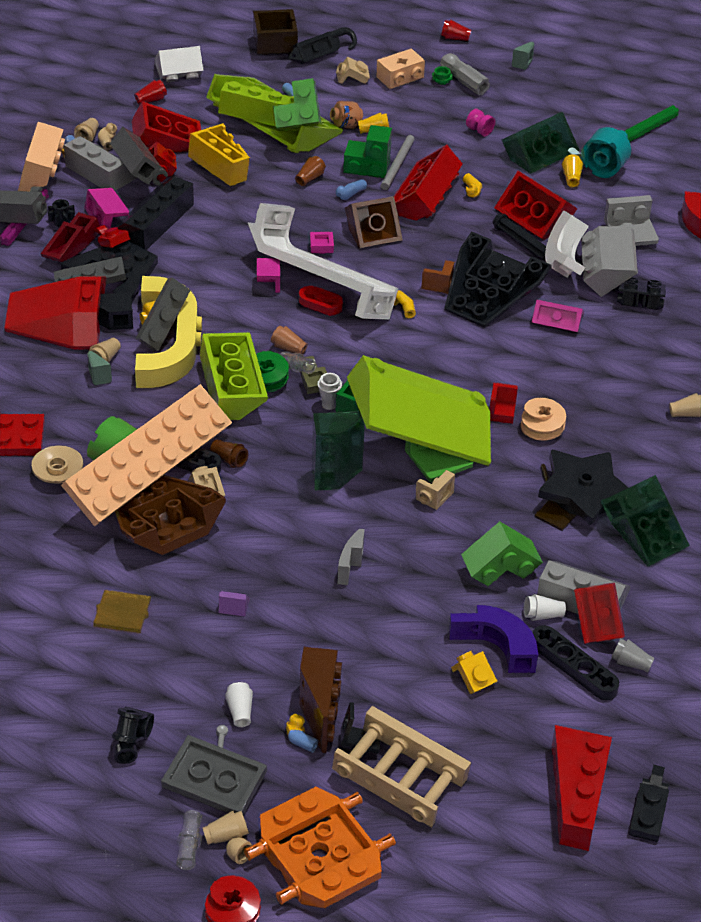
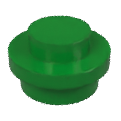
[432,66,452,85]

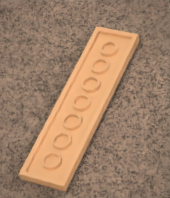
[61,384,232,526]

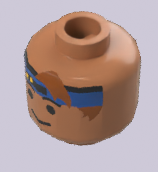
[330,101,363,129]

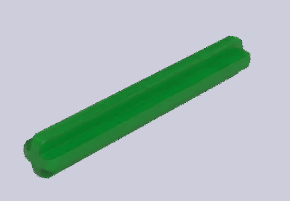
[625,105,679,142]

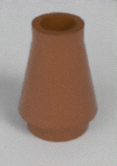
[295,156,326,186]

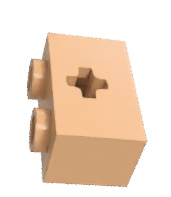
[376,49,425,89]

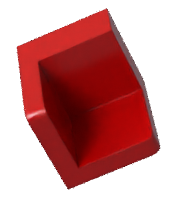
[490,383,518,424]

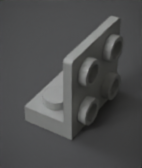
[604,195,659,246]

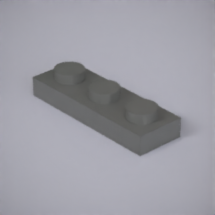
[54,257,126,284]
[135,277,191,351]

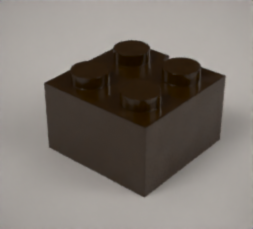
[253,9,298,55]

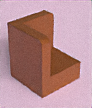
[421,260,454,294]

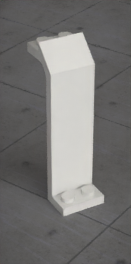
[248,203,398,319]

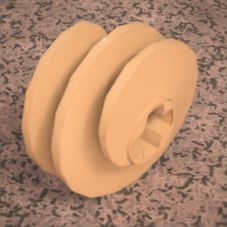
[520,398,566,441]

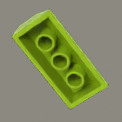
[218,81,300,132]
[200,332,268,420]

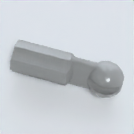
[440,53,490,95]

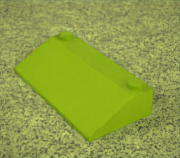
[206,74,343,153]
[347,355,491,466]

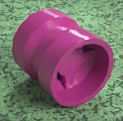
[466,109,496,137]

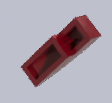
[40,212,100,262]

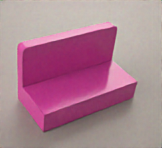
[84,188,129,229]
[532,300,584,333]

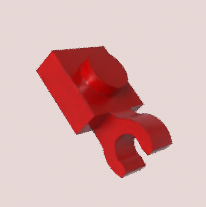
[94,225,130,248]

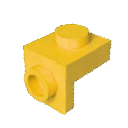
[451,651,498,695]

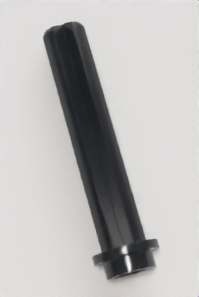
[493,214,546,260]

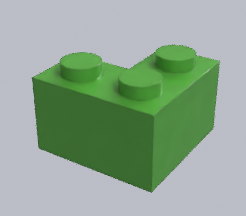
[273,78,322,131]
[461,521,543,586]

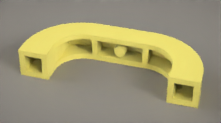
[135,276,202,388]

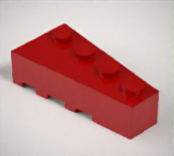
[551,725,612,851]

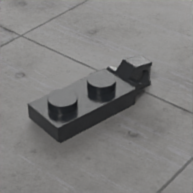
[629,765,669,842]

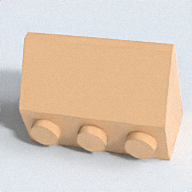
[18,122,65,192]

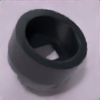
[113,741,138,764]

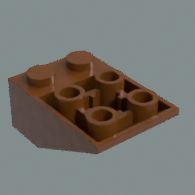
[299,647,342,753]

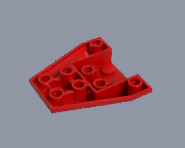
[4,276,106,349]

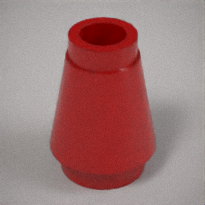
[441,20,471,41]
[134,80,167,105]

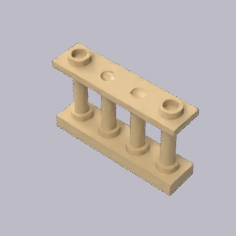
[332,706,471,827]

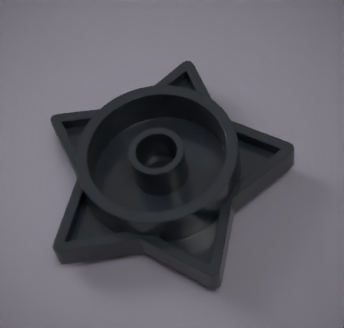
[538,449,635,525]

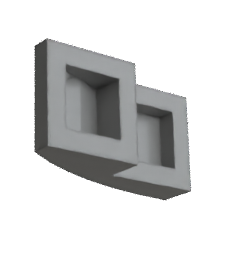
[338,529,364,585]

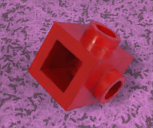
[148,142,177,182]

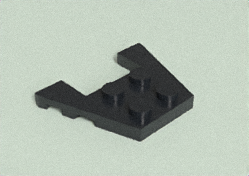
[61,241,158,303]

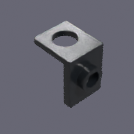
[341,702,380,754]

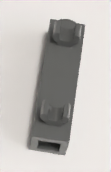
[110,126,168,186]
[0,186,48,224]

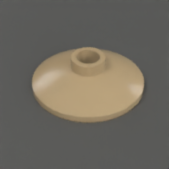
[31,446,83,484]

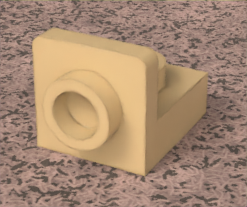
[188,466,225,497]
[416,470,455,510]

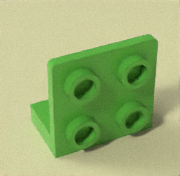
[405,441,473,482]

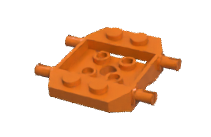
[244,787,396,908]

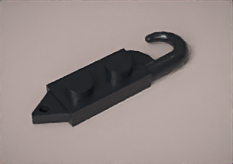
[287,27,357,65]

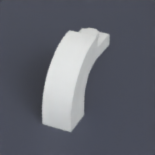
[545,210,589,278]

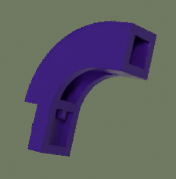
[449,605,538,673]

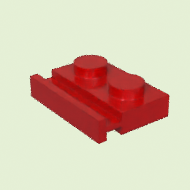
[574,582,625,644]

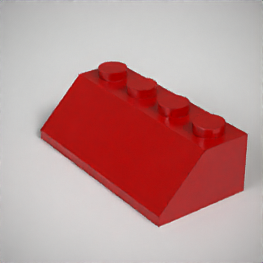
[394,145,463,221]

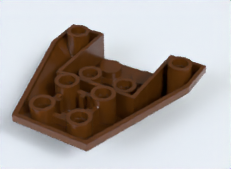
[115,475,226,555]

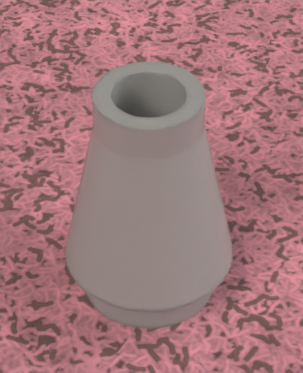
[611,638,654,673]

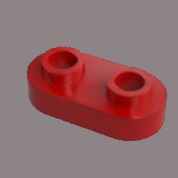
[299,286,343,316]

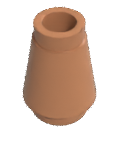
[271,326,308,356]

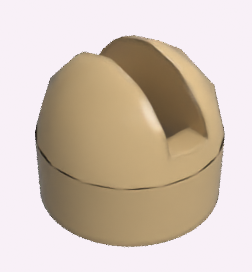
[226,837,252,864]

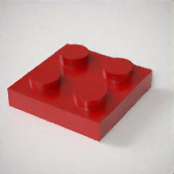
[0,414,45,456]

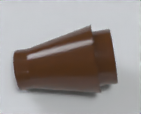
[210,439,249,468]

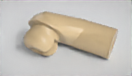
[98,123,117,151]

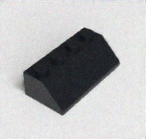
[113,176,194,250]

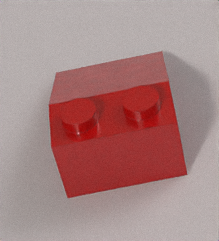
[132,101,201,152]

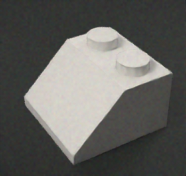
[155,46,204,82]

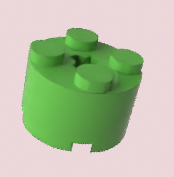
[87,416,137,461]

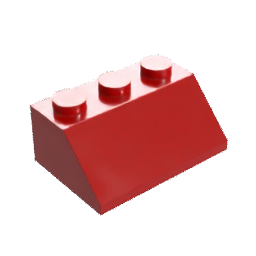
[494,171,577,240]

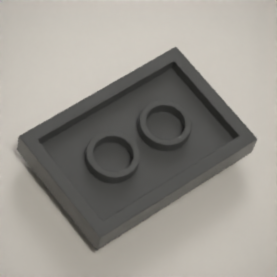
[161,735,267,814]

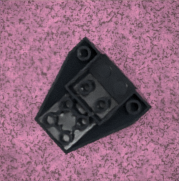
[444,232,552,328]

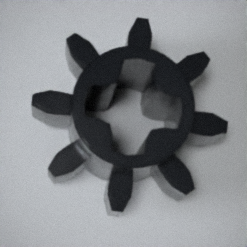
[48,199,75,227]

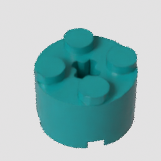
[581,127,631,178]

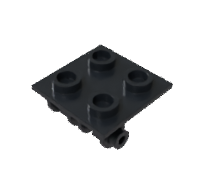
[617,277,666,310]

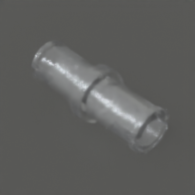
[280,351,316,374]
[176,810,203,870]

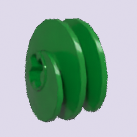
[256,351,289,392]

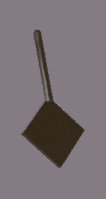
[534,464,577,531]

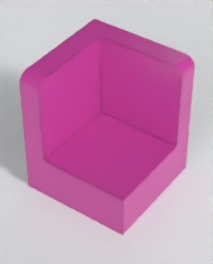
[257,258,280,293]

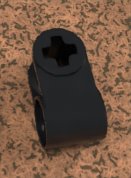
[112,706,154,743]

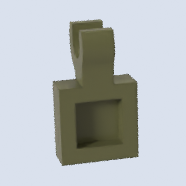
[301,356,327,394]

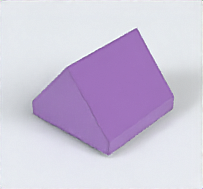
[219,591,250,617]

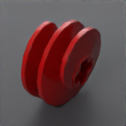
[205,875,261,922]

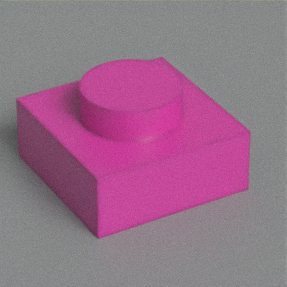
[310,232,334,254]

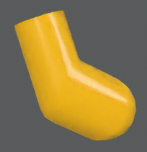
[462,173,482,198]
[394,290,416,319]

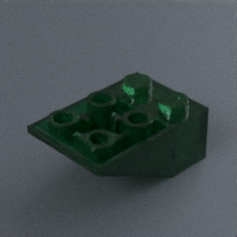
[601,475,690,567]

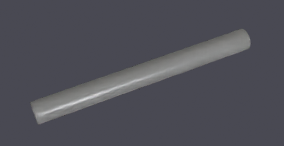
[381,135,415,190]

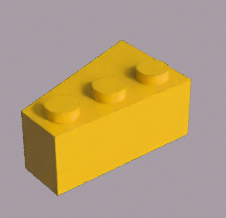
[188,123,250,186]

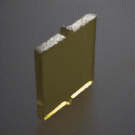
[94,590,151,633]

